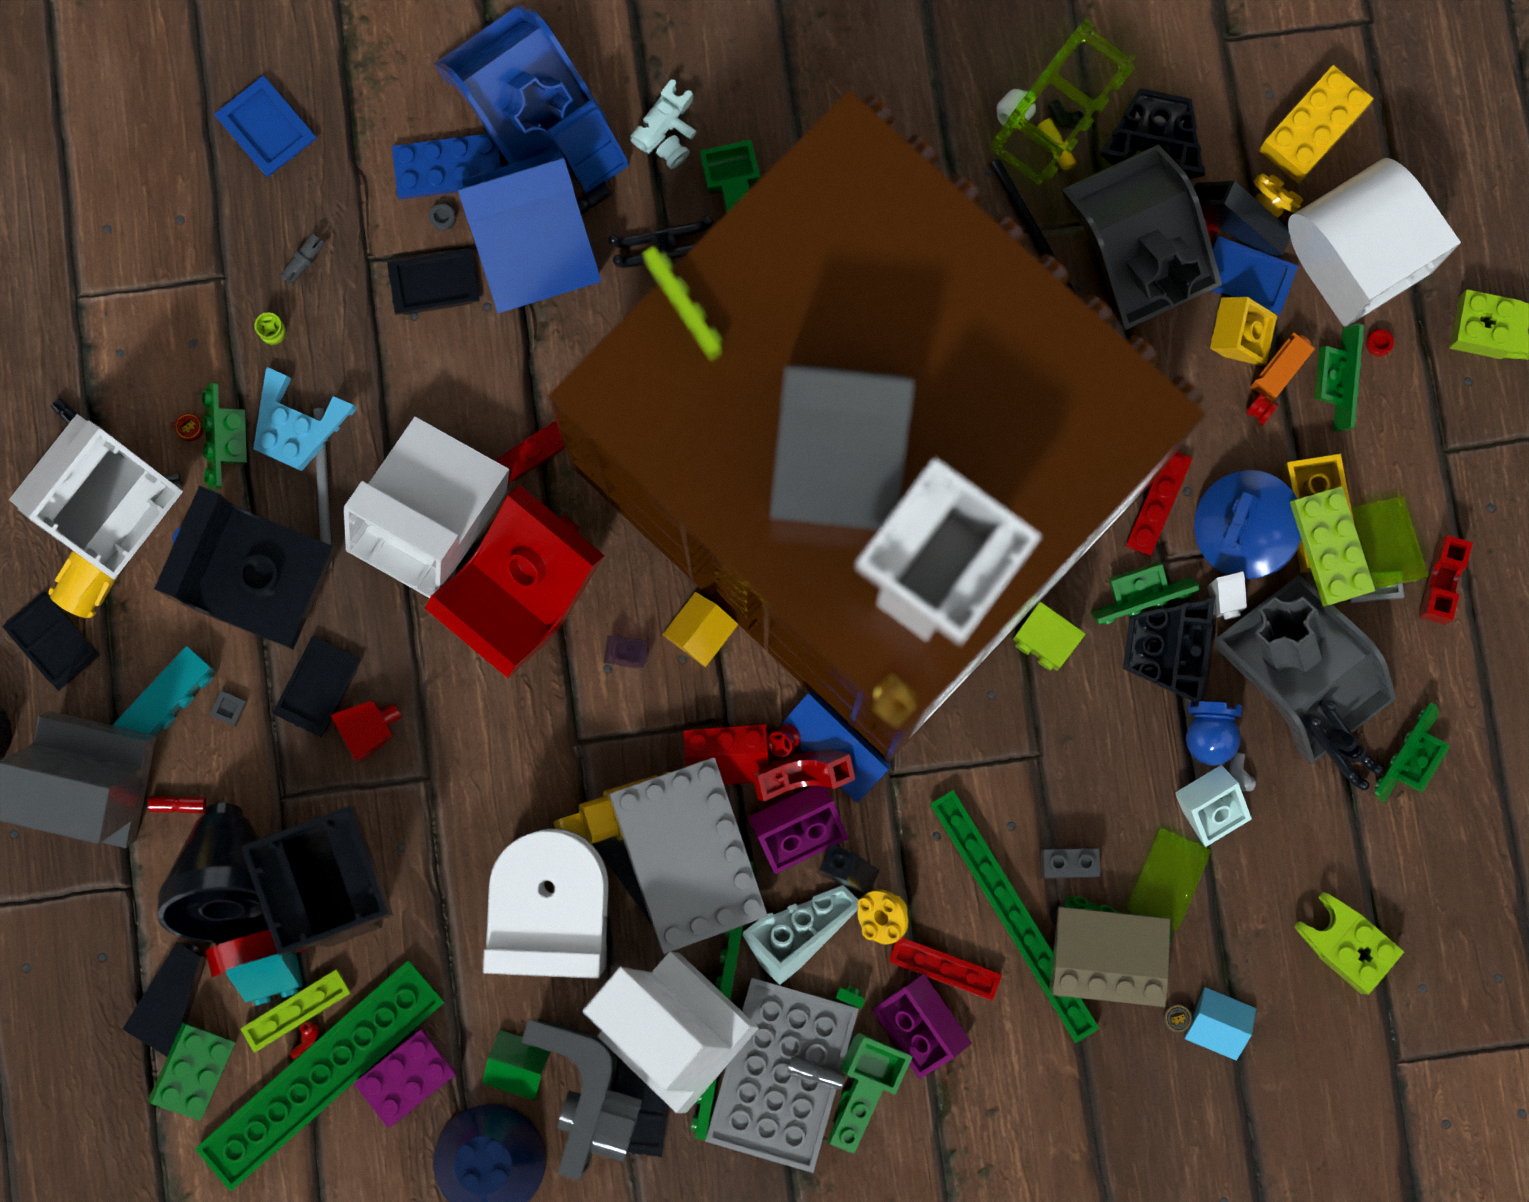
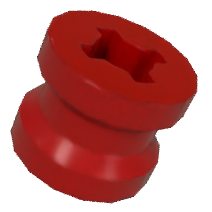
[1245,392,1279,426]
[767,724,801,757]

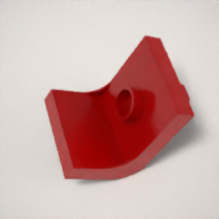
[424,486,605,678]

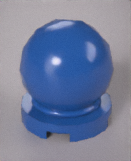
[1186,701,1243,766]

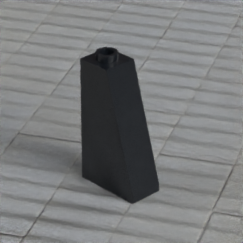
[1194,180,1291,255]
[818,844,879,894]
[123,940,206,1057]

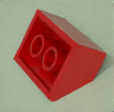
[683,724,769,785]

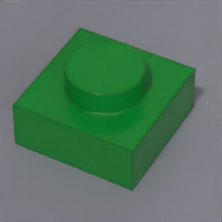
[835,985,865,1009]

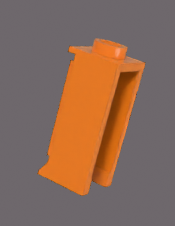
[1250,332,1315,402]

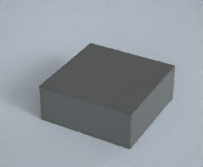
[209,691,247,727]

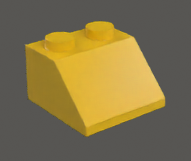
[1210,297,1277,366]

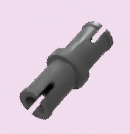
[279,233,325,286]

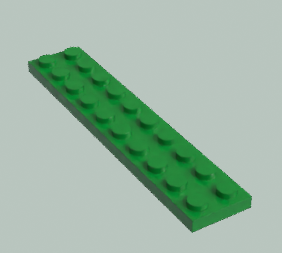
[195,960,445,1192]

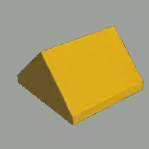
[662,592,738,668]

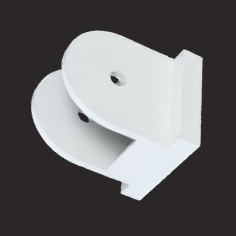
[483,829,608,978]

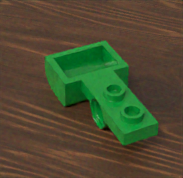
[699,139,760,214]
[827,1033,913,1154]

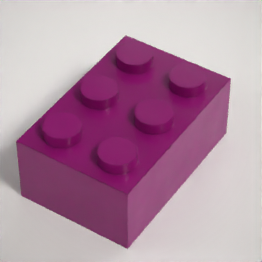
[354,1029,459,1128]

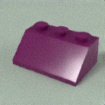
[748,785,849,874]
[872,974,972,1079]

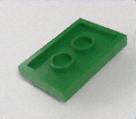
[148,1022,235,1121]

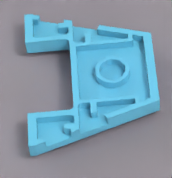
[253,367,357,471]

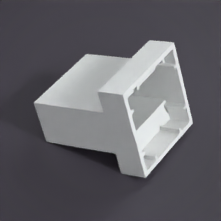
[9,414,183,579]
[344,417,509,598]
[856,459,1040,645]
[583,951,759,1113]

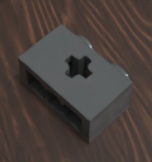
[1040,849,1100,879]

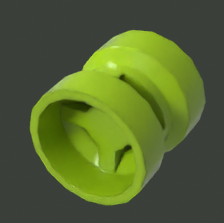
[255,312,286,345]

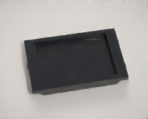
[387,249,480,315]
[2,591,100,691]
[272,636,361,738]
[614,1060,669,1157]

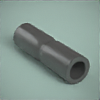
[787,1056,846,1090]

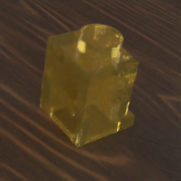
[873,673,918,728]

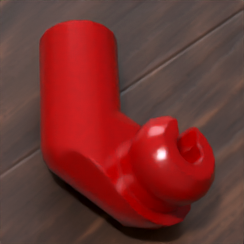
[289,1021,319,1061]

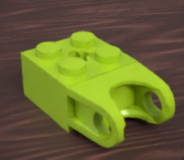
[1449,289,1529,360]
[1294,892,1404,994]

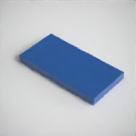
[780,690,892,803]

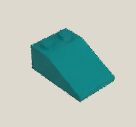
[226,954,304,1006]

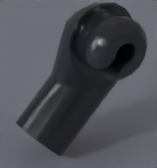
[1047,99,1085,129]

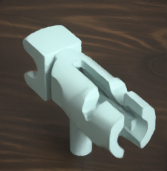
[630,80,696,153]

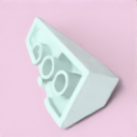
[743,885,859,985]

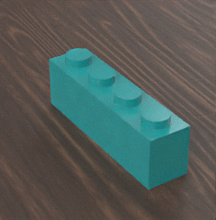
[113,646,216,742]

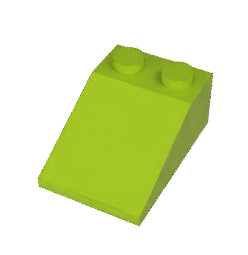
[1013,602,1085,671]

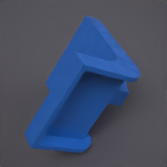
[434,4,607,165]

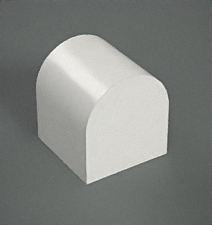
[1288,158,1461,327]

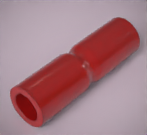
[148,796,207,814]

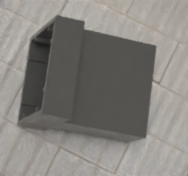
[770,364,914,530]
[0,711,156,848]

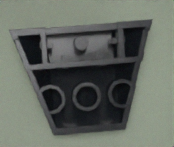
[1100,88,1206,179]
[1123,597,1216,704]

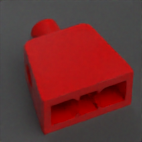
[331,701,402,764]

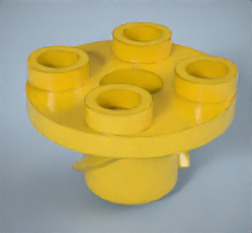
[1254,174,1303,218]
[857,889,908,944]

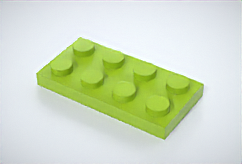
[1290,486,1375,607]

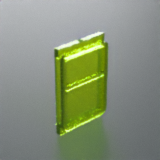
[1351,496,1428,589]
[1126,828,1211,931]

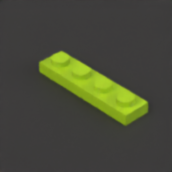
[643,247,723,361]
[240,969,352,1053]

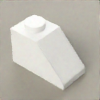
[1207,572,1247,620]

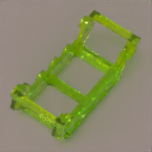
[989,18,1137,185]

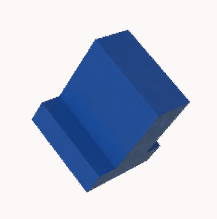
[457,150,601,313]

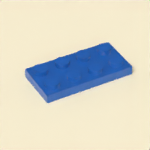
[392,134,502,200]

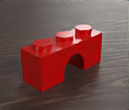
[1418,535,1473,625]

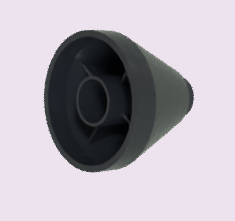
[157,803,270,943]

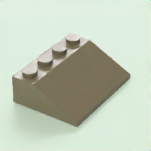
[1049,906,1170,1007]

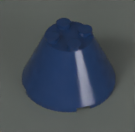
[433,1104,546,1202]

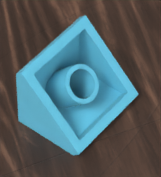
[1184,987,1256,1061]

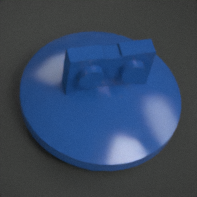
[1194,470,1301,579]

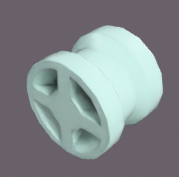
[656,135,690,169]

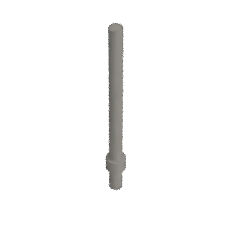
[313,408,332,569]

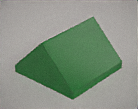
[482,1030,551,1101]

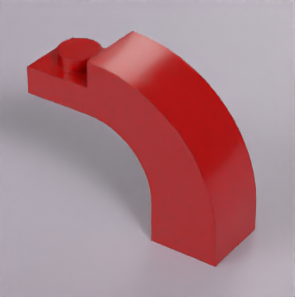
[752,750,855,801]
[205,930,307,977]

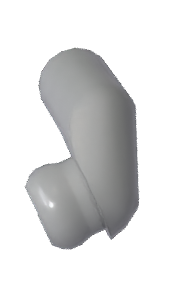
[1229,753,1256,792]

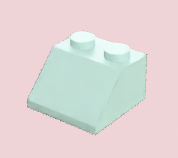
[1175,765,1252,847]

